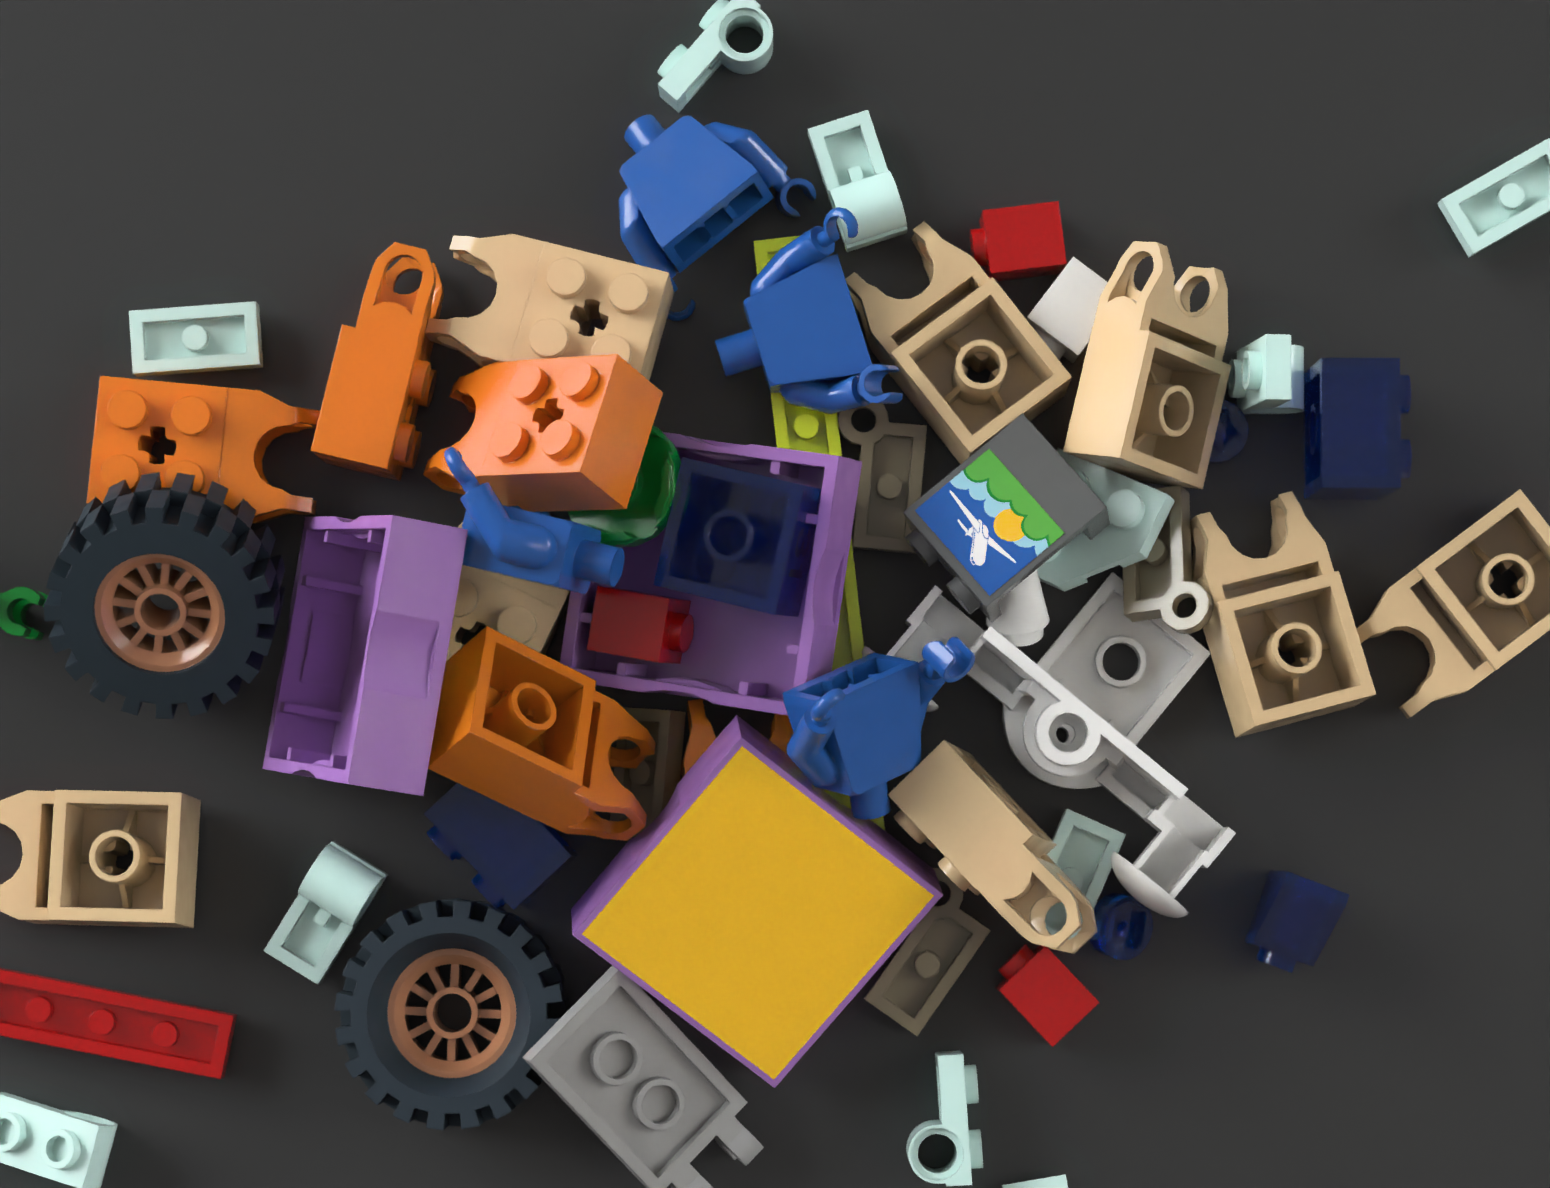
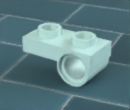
[657,0,773,113]
[808,110,907,252]
[1227,334,1304,414]
[264,841,388,985]
[906,1050,983,1187]
[0,1092,118,1188]

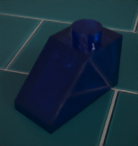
[1244,870,1349,973]

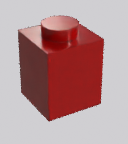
[970,201,1067,282]
[587,586,694,664]
[995,944,1100,1047]

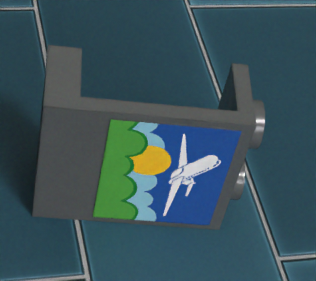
[903,413,1110,622]

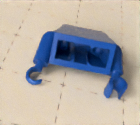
[618,115,816,321]
[714,207,903,414]
[444,447,625,594]
[782,636,975,820]

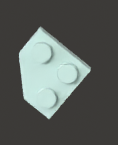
[1037,448,1175,592]

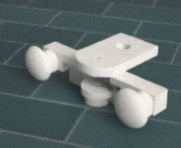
[862,572,1236,918]

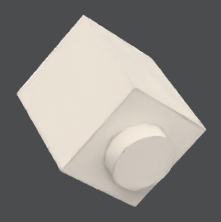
[1026,256,1108,363]

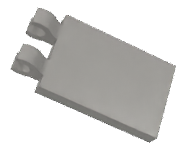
[522,965,764,1188]

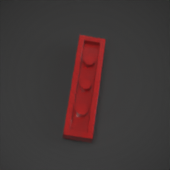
[0,968,237,1079]

